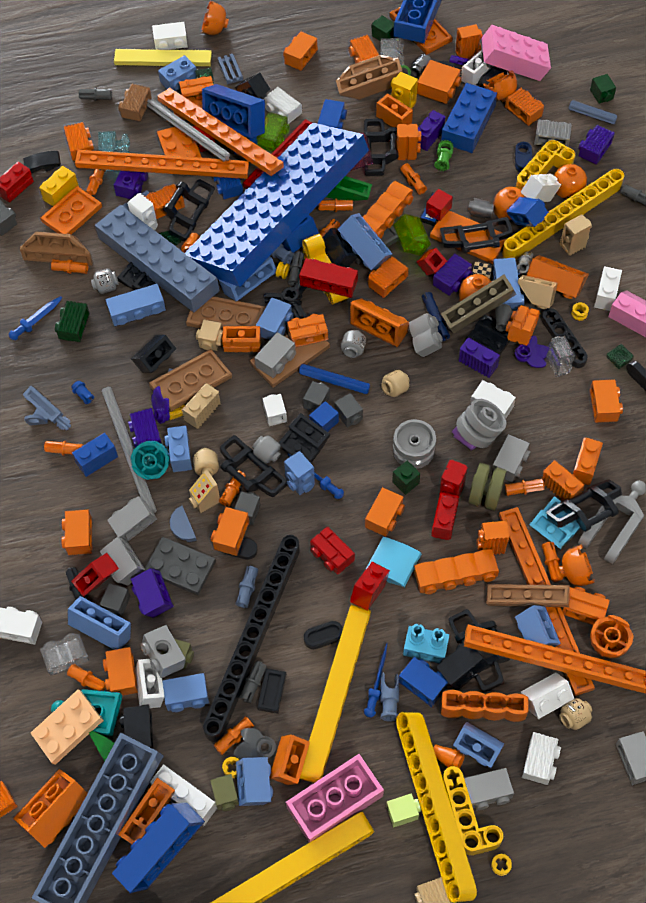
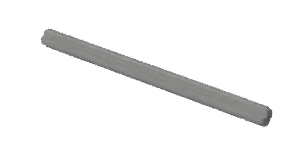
[147,99,230,161]
[102,387,157,513]

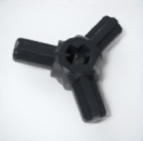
[264,280,307,319]

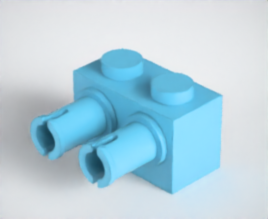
[403,624,450,664]

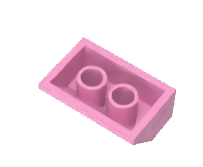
[608,291,646,337]

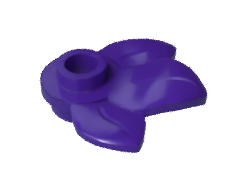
[515,336,551,368]
[151,386,170,424]

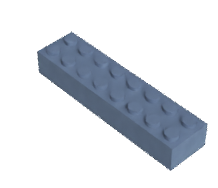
[95,205,220,312]
[32,732,163,903]

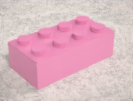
[481,25,551,81]
[286,754,384,843]

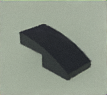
[23,151,61,174]

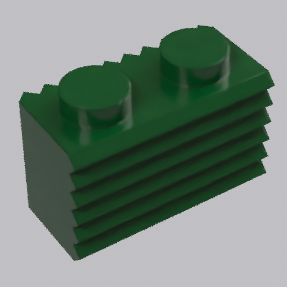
[55,301,90,342]

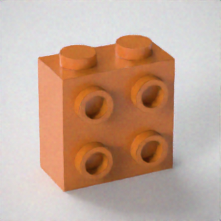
[417,60,462,104]

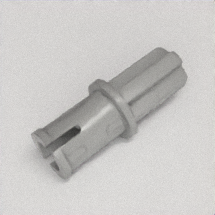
[517,251,534,273]

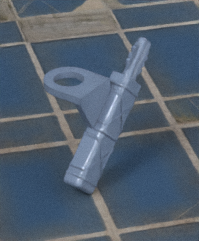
[23,386,71,430]

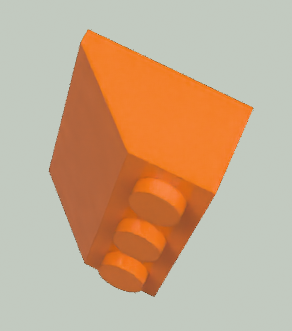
[526,255,589,299]
[350,298,409,347]
[13,769,88,848]

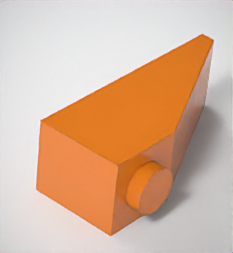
[118,778,175,844]

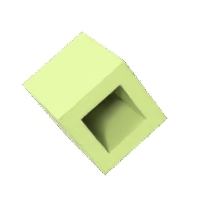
[386,793,421,828]

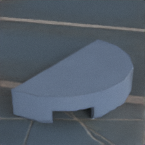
[170,506,197,542]

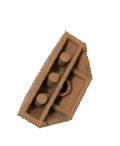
[336,55,403,99]
[20,232,93,266]

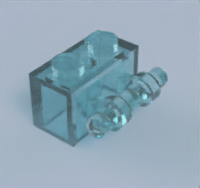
[98,131,130,171]

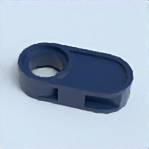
[515,141,532,172]

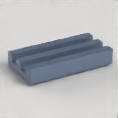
[217,53,243,84]

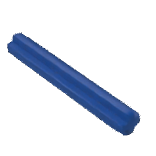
[299,364,370,394]

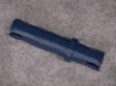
[421,292,450,342]

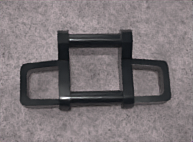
[363,119,399,176]
[163,179,215,241]
[439,217,512,253]
[220,435,287,497]
[546,479,622,532]
[449,609,511,692]

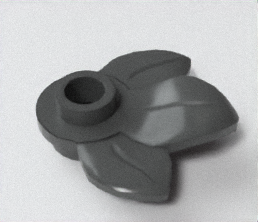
[233,728,276,759]

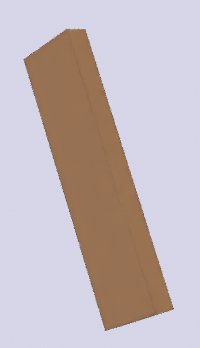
[487,584,570,607]

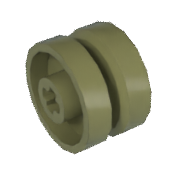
[468,463,507,511]

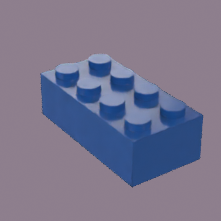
[394,0,442,44]
[441,83,497,153]
[202,84,265,138]
[112,803,205,893]

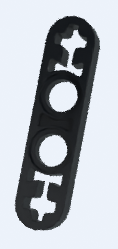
[541,308,588,368]

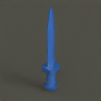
[9,296,62,340]
[287,453,344,499]
[364,643,388,718]

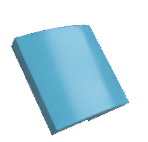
[529,496,580,550]
[366,537,422,587]

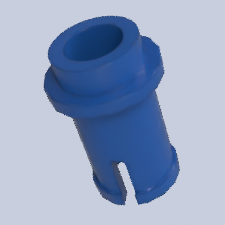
[71,381,94,404]

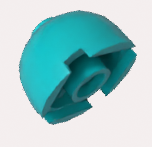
[131,440,170,480]

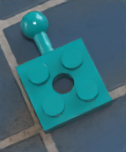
[51,689,123,736]

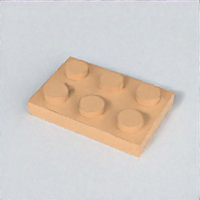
[31,689,104,765]

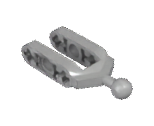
[578,480,646,565]

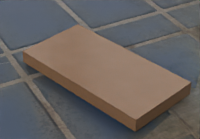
[186,296,265,330]
[250,334,330,388]
[149,349,232,412]

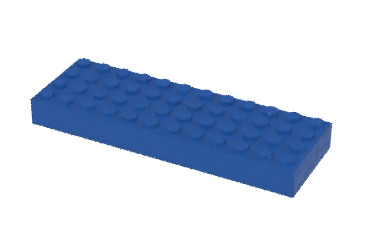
[185,123,369,287]

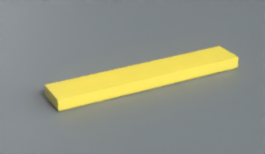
[114,49,212,66]

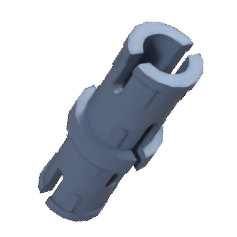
[235,566,259,608]

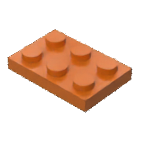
[157,123,202,158]
[41,186,102,235]

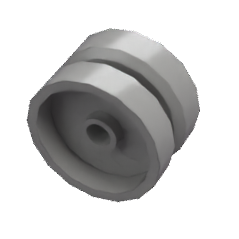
[456,399,507,448]
[393,419,436,469]

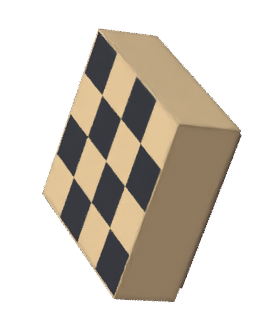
[472,262,493,279]

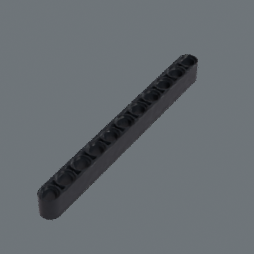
[203,535,300,742]

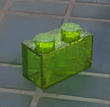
[257,112,290,152]
[394,214,431,256]

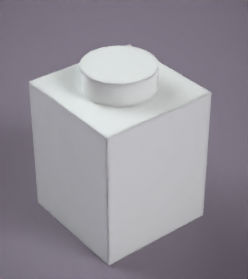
[263,394,287,426]

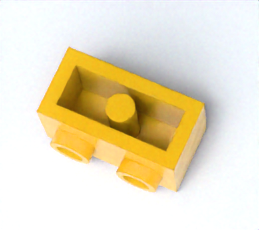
[391,72,418,109]
[39,166,79,206]

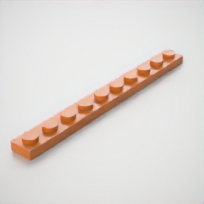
[157,88,284,176]
[75,150,249,179]
[499,507,595,696]
[464,624,646,694]

